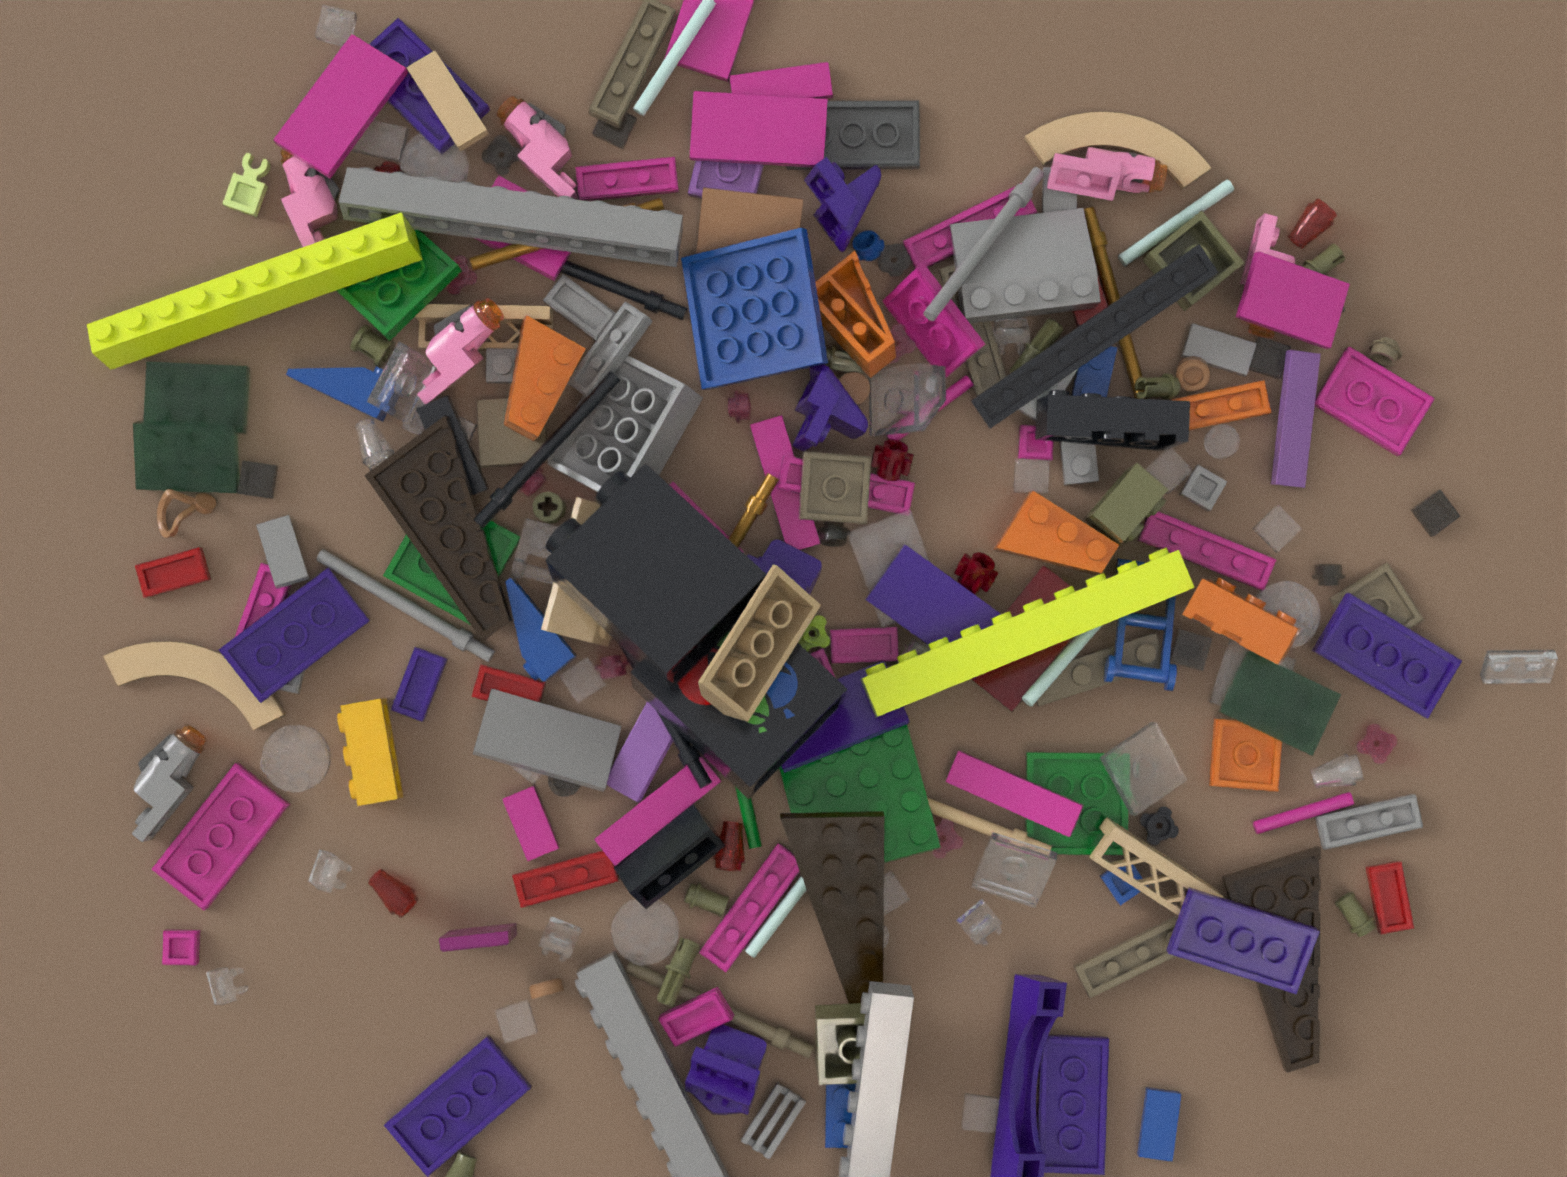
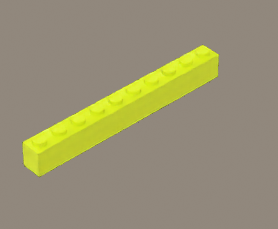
[87,212,422,370]
[860,547,1195,717]

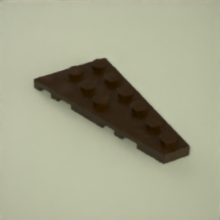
[364,415,512,641]
[780,811,885,1004]
[1222,846,1321,1073]

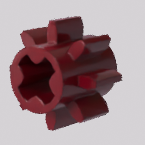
[871,439,914,481]
[954,552,998,594]

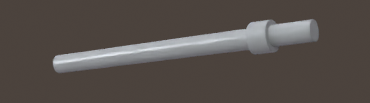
[923,167,1044,321]
[316,549,495,662]

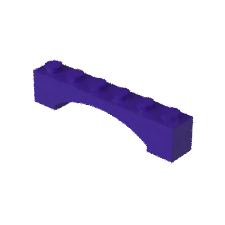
[990,974,1067,1177]

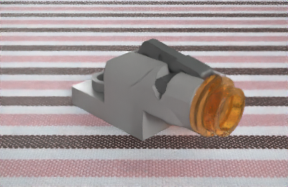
[132,724,207,842]

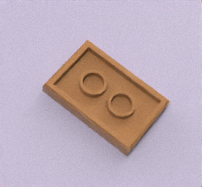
[696,187,803,254]

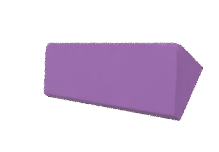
[1271,350,1321,488]
[606,702,673,803]

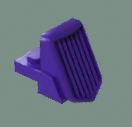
[804,157,881,252]
[792,364,868,452]
[747,539,822,595]
[685,1024,767,1115]

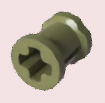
[350,325,395,368]
[532,491,566,524]

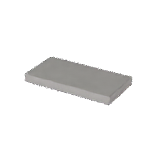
[472,689,622,792]

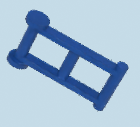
[1104,558,1177,691]

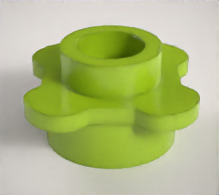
[798,615,830,652]

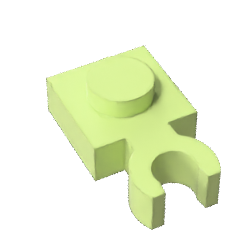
[222,153,271,217]

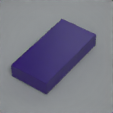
[391,647,448,722]

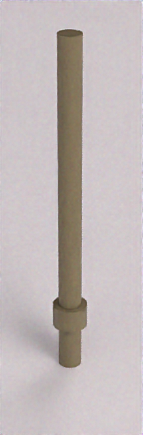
[625,960,814,1058]

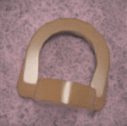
[157,489,216,538]

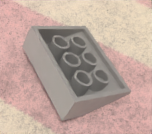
[950,208,1101,324]
[548,356,703,493]

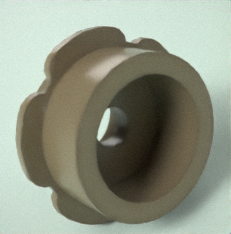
[1369,337,1402,367]

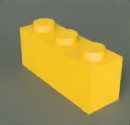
[337,698,404,806]

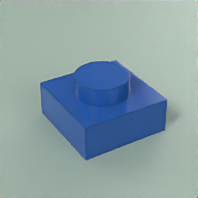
[1100,864,1148,906]

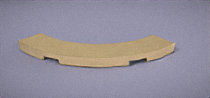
[1024,112,1211,189]
[103,642,286,730]

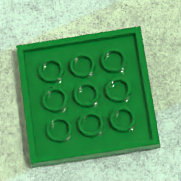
[779,724,941,863]

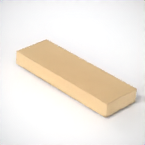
[406,51,489,152]

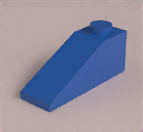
[286,366,400,422]
[505,577,577,682]

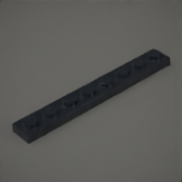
[971,244,1219,429]

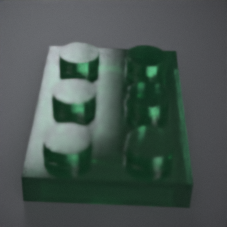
[143,361,250,434]
[133,421,240,493]
[1218,651,1341,756]

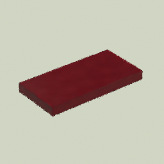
[971,565,1076,713]

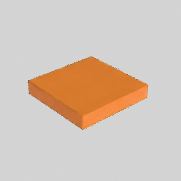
[1209,718,1284,792]

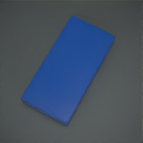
[1137,1087,1181,1162]

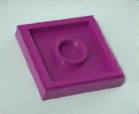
[439,923,517,952]

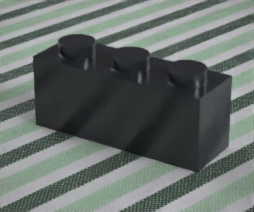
[614,804,726,909]

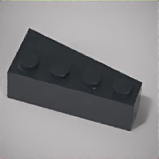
[1035,390,1190,451]

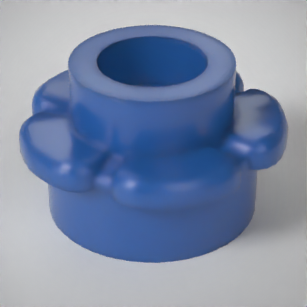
[852,230,885,261]

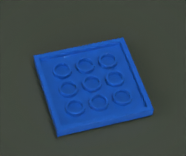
[681,228,828,390]

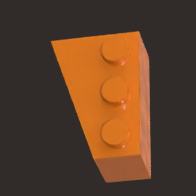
[815,251,896,378]
[504,315,586,441]
[993,491,1119,575]
[1182,577,1301,665]

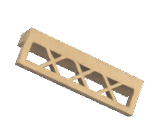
[415,304,553,350]
[1090,817,1224,916]

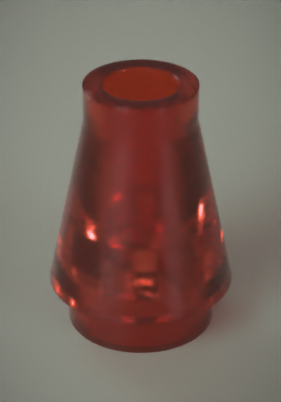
[1287,198,1337,250]
[712,821,745,872]
[368,869,419,918]

